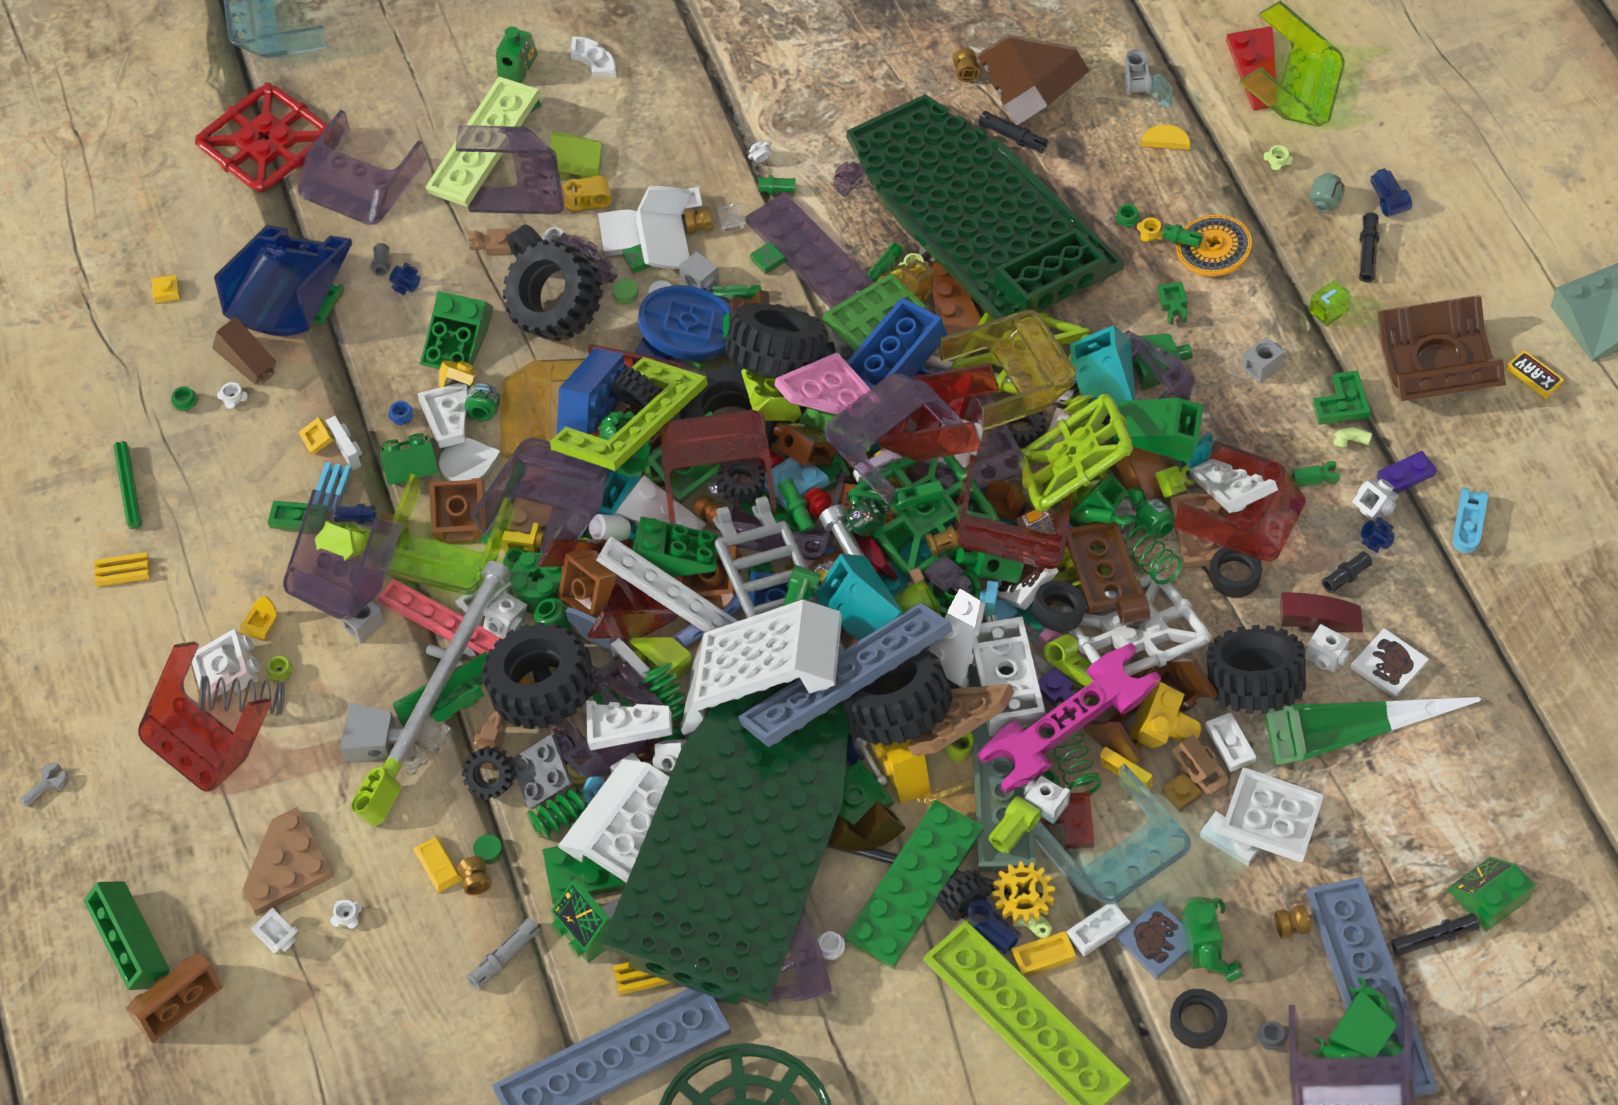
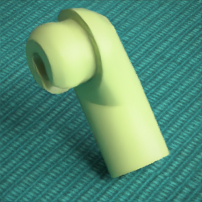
[1333,427,1373,448]
[1013,913,1052,939]

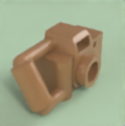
[473,711,505,770]
[1171,734,1229,796]

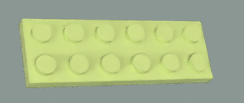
[425,77,541,207]

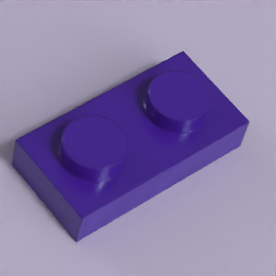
[1377,451,1437,493]

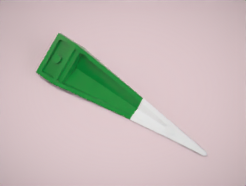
[1264,697,1481,765]

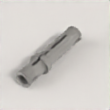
[466,918,540,990]

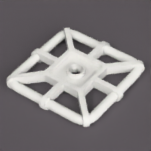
[1060,573,1212,676]

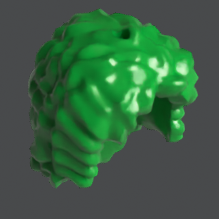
[599,411,652,478]

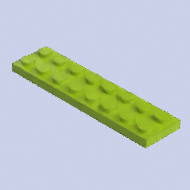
[924,921,1131,1105]

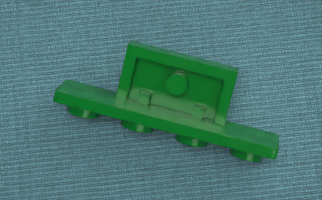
[392,651,488,727]

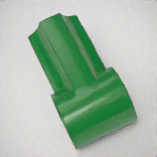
[782,565,821,606]

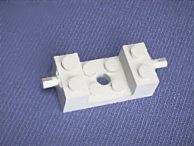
[972,615,1045,737]

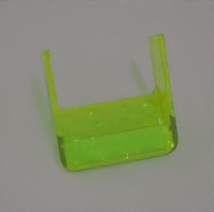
[1240,0,1345,127]
[378,474,515,595]

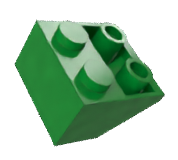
[379,433,439,486]

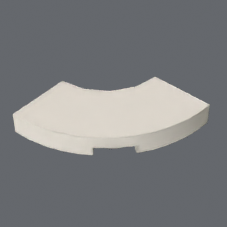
[570,36,617,78]

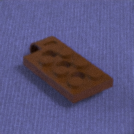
[1064,521,1150,626]

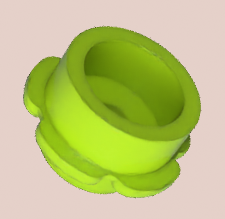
[266,656,293,681]

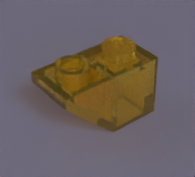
[878,259,936,301]

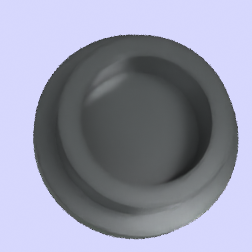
[1257,1021,1287,1051]

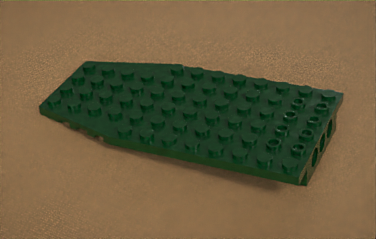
[846,94,1125,330]
[601,680,849,1006]

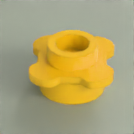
[1137,217,1163,242]

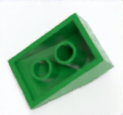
[647,411,742,504]

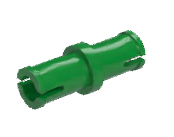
[777,478,815,533]

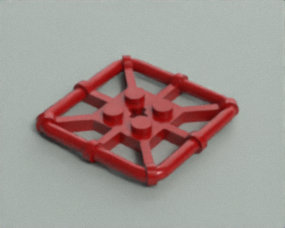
[195,83,334,193]

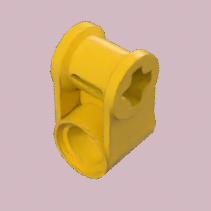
[563,176,612,212]

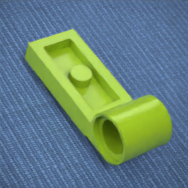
[1044,634,1093,686]

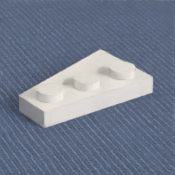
[418,382,468,448]
[614,475,706,531]
[928,589,986,688]
[586,700,673,750]

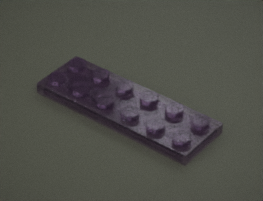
[745,192,875,309]

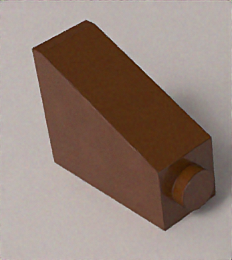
[212,317,277,384]

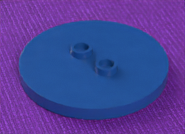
[637,285,731,361]

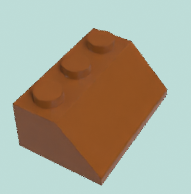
[126,953,223,1043]

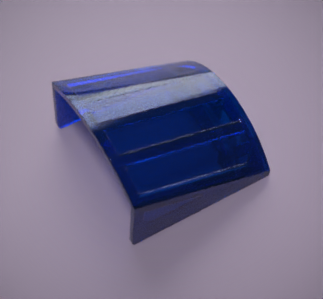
[214,225,352,336]

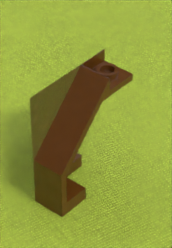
[978,34,1090,126]

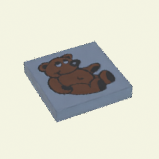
[1116,901,1189,980]

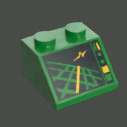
[1447,856,1535,932]
[551,878,611,963]

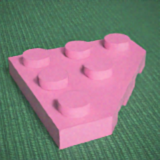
[774,352,885,421]

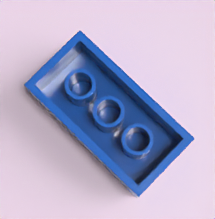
[847,298,948,410]
[557,348,627,435]

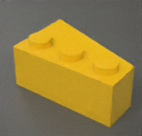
[871,738,931,805]

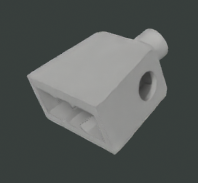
[340,703,403,762]

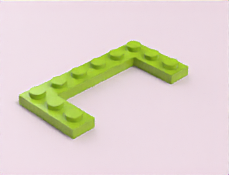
[550,357,708,471]

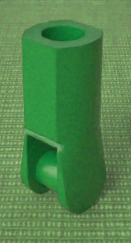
[309,281,344,324]
[892,480,944,510]

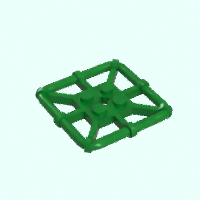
[848,441,1001,578]

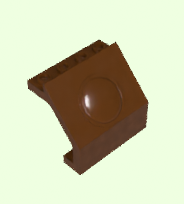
[1377,295,1506,401]

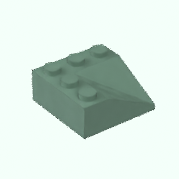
[1551,263,1618,362]

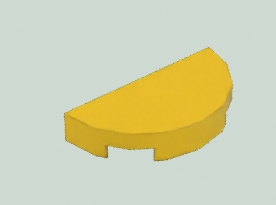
[1141,124,1190,150]

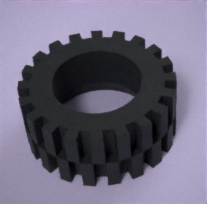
[1207,625,1306,714]

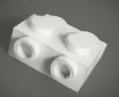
[190,629,261,702]

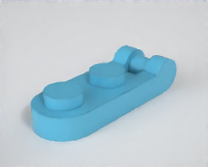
[1452,487,1489,553]

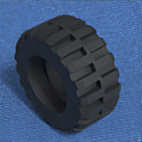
[503,240,603,341]
[725,302,828,378]
[680,365,780,460]
[482,622,593,729]
[841,649,952,745]

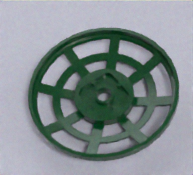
[659,1043,832,1105]

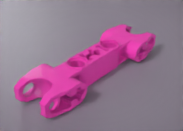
[977,643,1161,794]

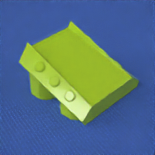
[548,131,603,181]
[741,368,802,423]
[314,520,392,561]

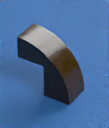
[829,801,906,851]

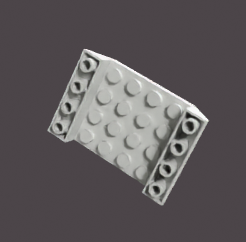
[681,600,842,735]
[558,759,669,882]

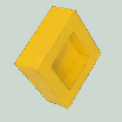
[151,274,180,304]
[299,417,335,455]

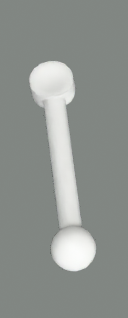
[855,737,887,786]

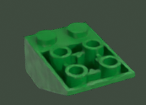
[420,291,494,369]
[1113,398,1204,463]
[632,516,719,577]

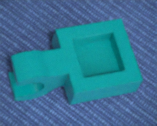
[1180,433,1222,475]

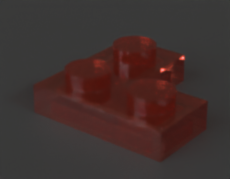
[1037,792,1094,849]

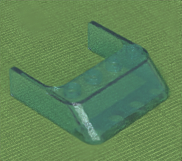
[224,0,328,58]
[1034,764,1191,904]

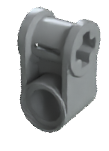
[1124,49,1152,96]

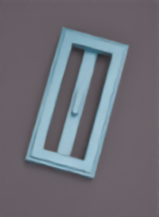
[311,462,352,513]

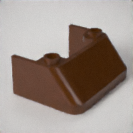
[1083,658,1218,762]

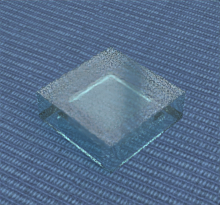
[1151,73,1172,108]

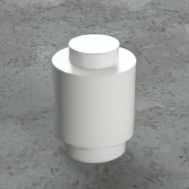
[589,514,631,542]

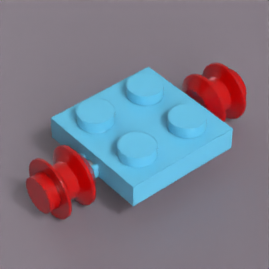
[756,450,832,517]

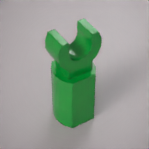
[1291,461,1340,488]

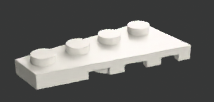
[1189,459,1278,513]

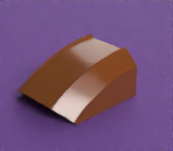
[1110,447,1173,501]
[429,478,485,544]
[682,546,742,609]
[558,549,617,619]

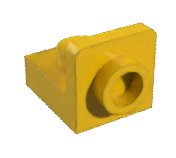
[502,523,545,554]

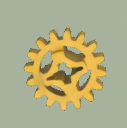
[992,861,1055,925]

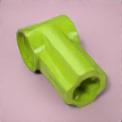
[989,796,1043,853]

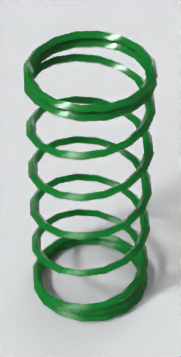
[1120,514,1182,585]
[1044,716,1102,798]

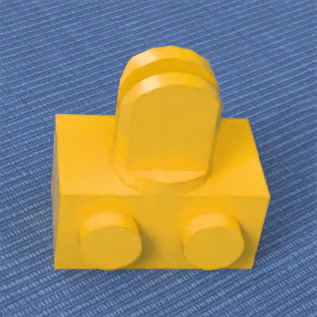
[1129,682,1201,749]

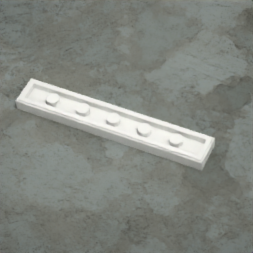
[596,536,738,632]

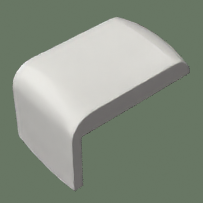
[636,186,691,269]

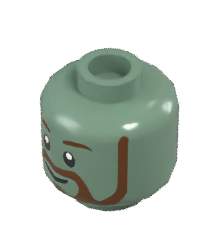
[1309,173,1345,212]

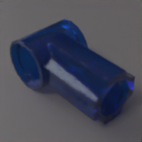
[1370,168,1412,217]
[966,899,1022,954]

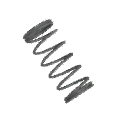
[198,675,285,716]

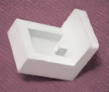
[250,908,299,953]

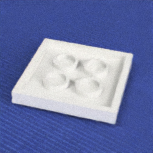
[1220,767,1324,863]

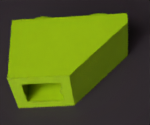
[630,637,692,683]

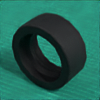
[1209,544,1262,598]
[1032,581,1086,632]
[1170,989,1227,1049]

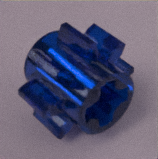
[389,262,420,295]
[1361,517,1395,553]

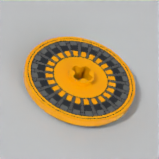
[1176,215,1252,276]

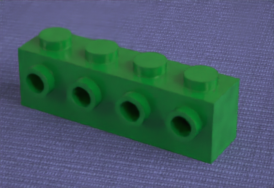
[83,881,170,990]

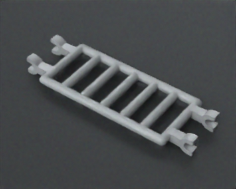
[713,496,845,681]

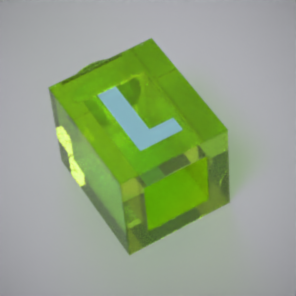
[1309,281,1352,327]

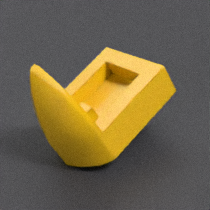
[439,361,478,388]
[240,596,277,641]

